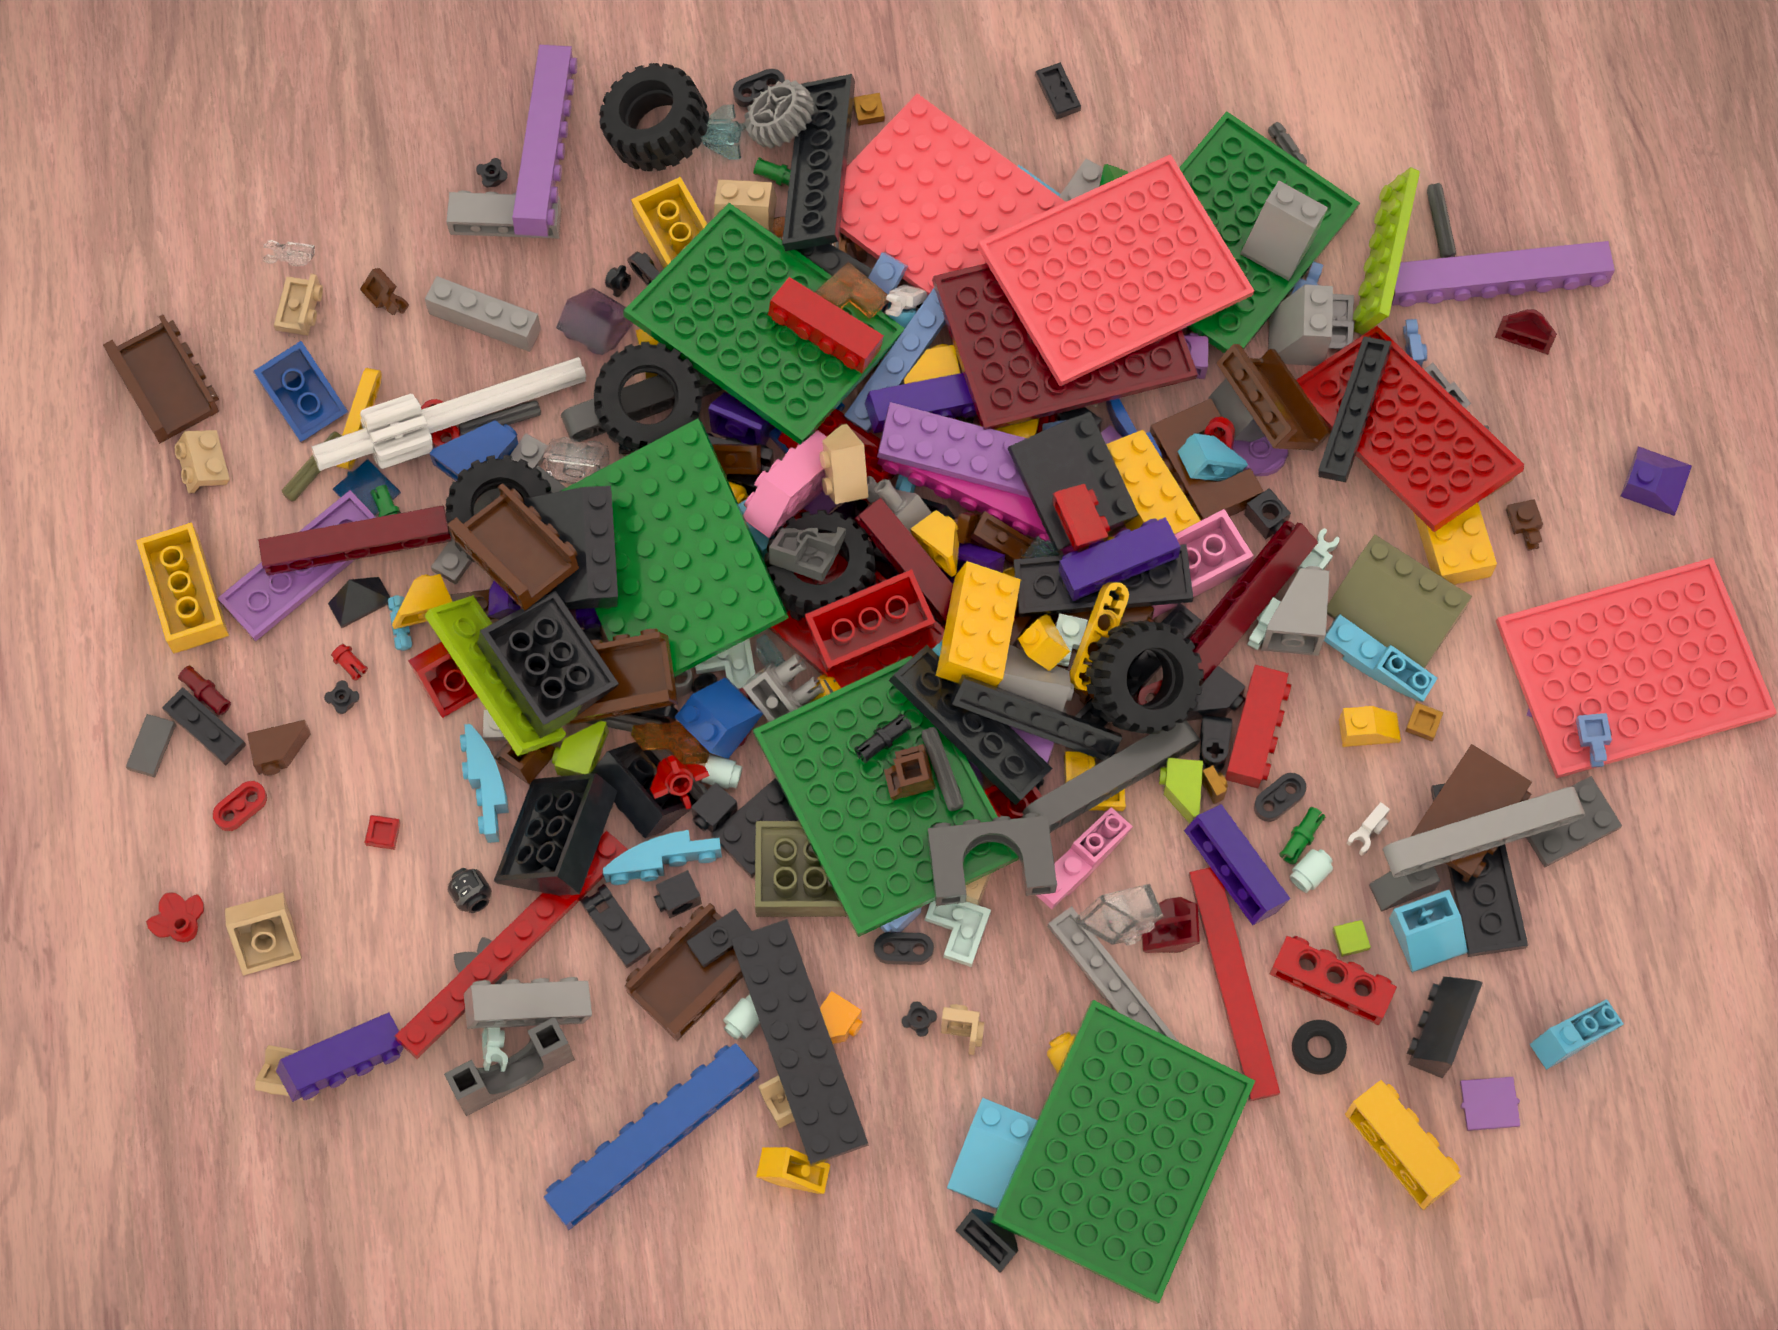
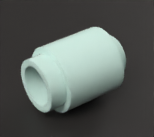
[700,754,743,790]
[1289,849,1333,893]
[723,994,760,1040]

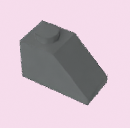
[1369,867,1441,912]

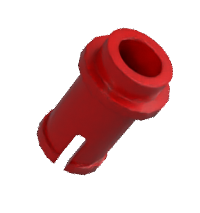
[331,644,368,681]

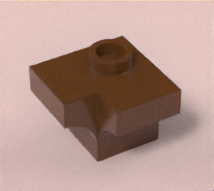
[494,742,555,785]
[884,744,935,800]

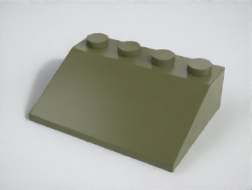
[1327,534,1472,669]
[755,821,847,917]

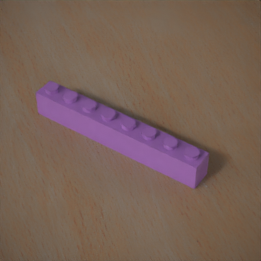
[512,45,577,237]
[1392,241,1615,307]

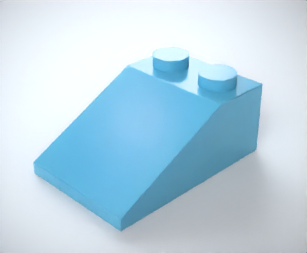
[947,1098,1037,1209]

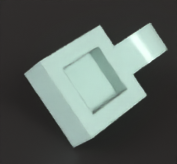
[1056,613,1088,667]
[482,1027,508,1072]

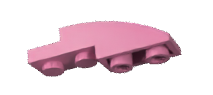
[1036,807,1133,909]

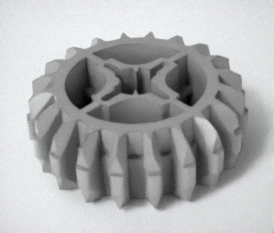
[744,80,815,149]

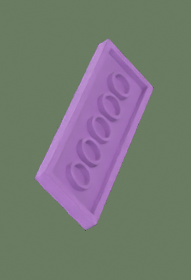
[877,402,1030,498]
[217,490,376,642]

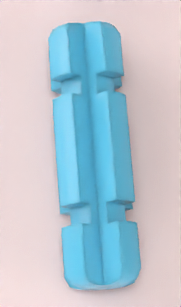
[388,595,412,651]

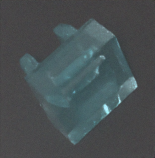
[1020,536,1060,559]

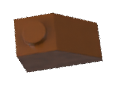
[247,720,311,776]

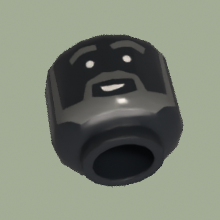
[447,868,492,913]

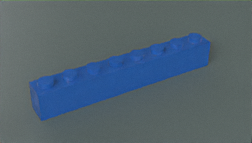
[544,1043,760,1230]

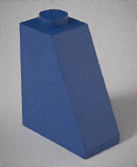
[429,420,518,481]

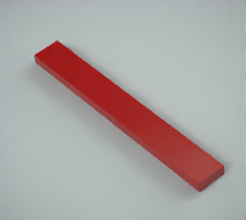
[1189,867,1280,1101]

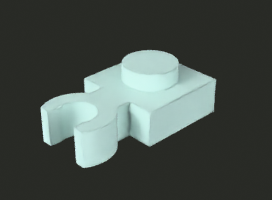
[1297,528,1340,570]
[1247,597,1281,650]

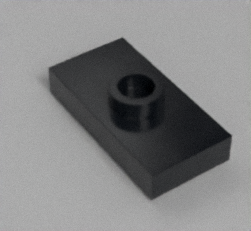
[1035,62,1081,120]
[686,908,752,968]

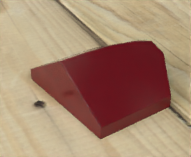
[1495,309,1557,355]
[1141,897,1200,953]

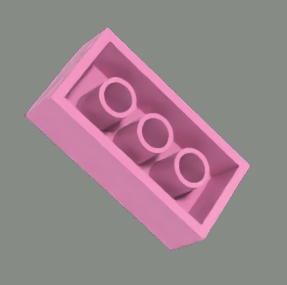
[743,430,826,538]
[1152,509,1254,619]

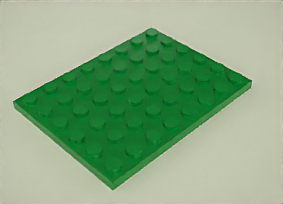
[1179,111,1360,353]
[623,203,905,445]
[559,418,789,677]
[753,656,1019,937]
[991,1000,1255,1304]

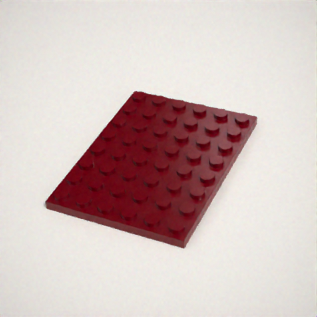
[932,263,1198,430]

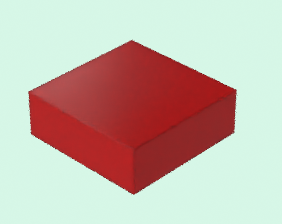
[364,815,401,850]

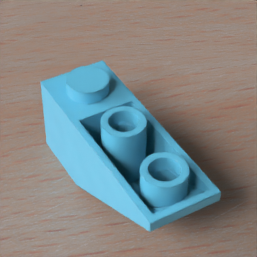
[1529,999,1624,1070]

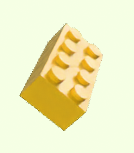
[631,177,707,269]
[1106,429,1201,534]
[1413,503,1497,585]
[136,522,229,654]
[936,561,1021,687]
[1345,1080,1461,1210]

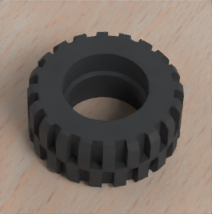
[599,63,709,171]
[594,342,703,451]
[446,455,552,562]
[764,510,876,624]
[1086,621,1204,734]

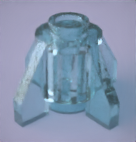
[701,104,746,160]

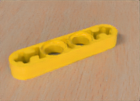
[336,368,382,470]
[1069,582,1129,691]

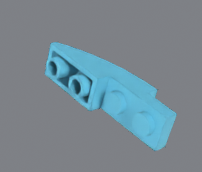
[1324,614,1438,702]
[460,724,509,843]
[603,830,722,885]

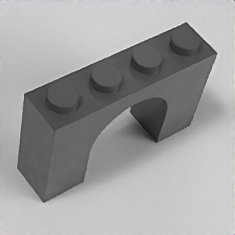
[927,813,1057,906]
[444,1017,575,1116]

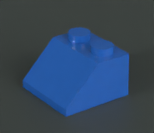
[675,678,763,759]

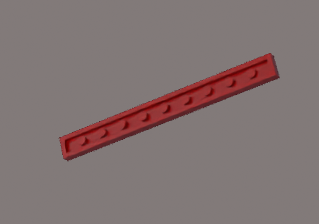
[395,831,628,1059]

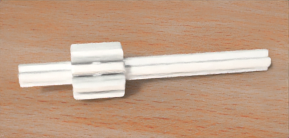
[311,357,586,471]

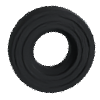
[1292,1020,1347,1075]

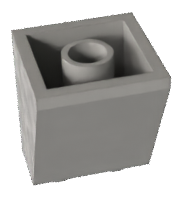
[1241,181,1328,281]
[1268,284,1333,366]
[1261,566,1329,656]
[997,644,1074,713]

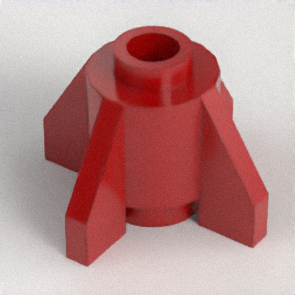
[650,755,709,810]

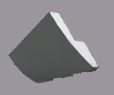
[769,527,846,581]

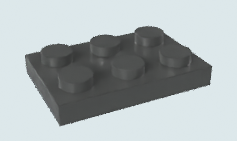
[1526,776,1622,868]

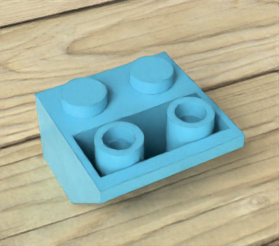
[1389,890,1468,973]

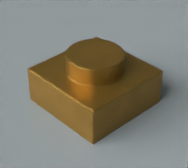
[853,93,885,126]
[1405,702,1444,742]
[1202,766,1228,804]

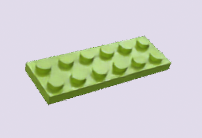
[1353,167,1420,335]
[425,595,566,756]

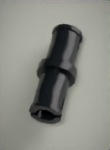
[854,713,912,763]

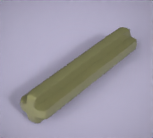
[282,431,342,501]

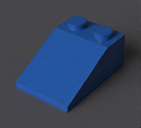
[253,341,348,442]

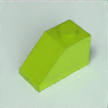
[552,721,609,776]
[1159,758,1203,824]

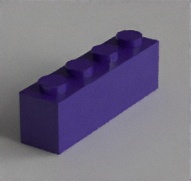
[864,373,977,433]
[1059,517,1181,601]
[1184,804,1290,925]
[276,1012,404,1102]

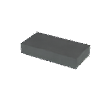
[126,714,176,778]

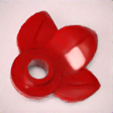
[146,892,204,943]

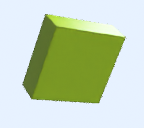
[1332,920,1371,957]

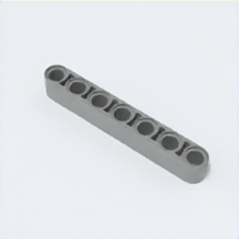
[1383,787,1585,878]

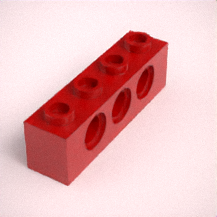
[1269,936,1397,1025]

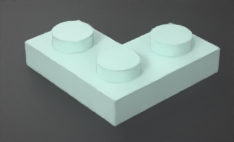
[695,639,755,689]
[925,901,991,967]

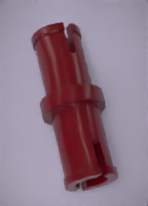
[178,665,231,716]

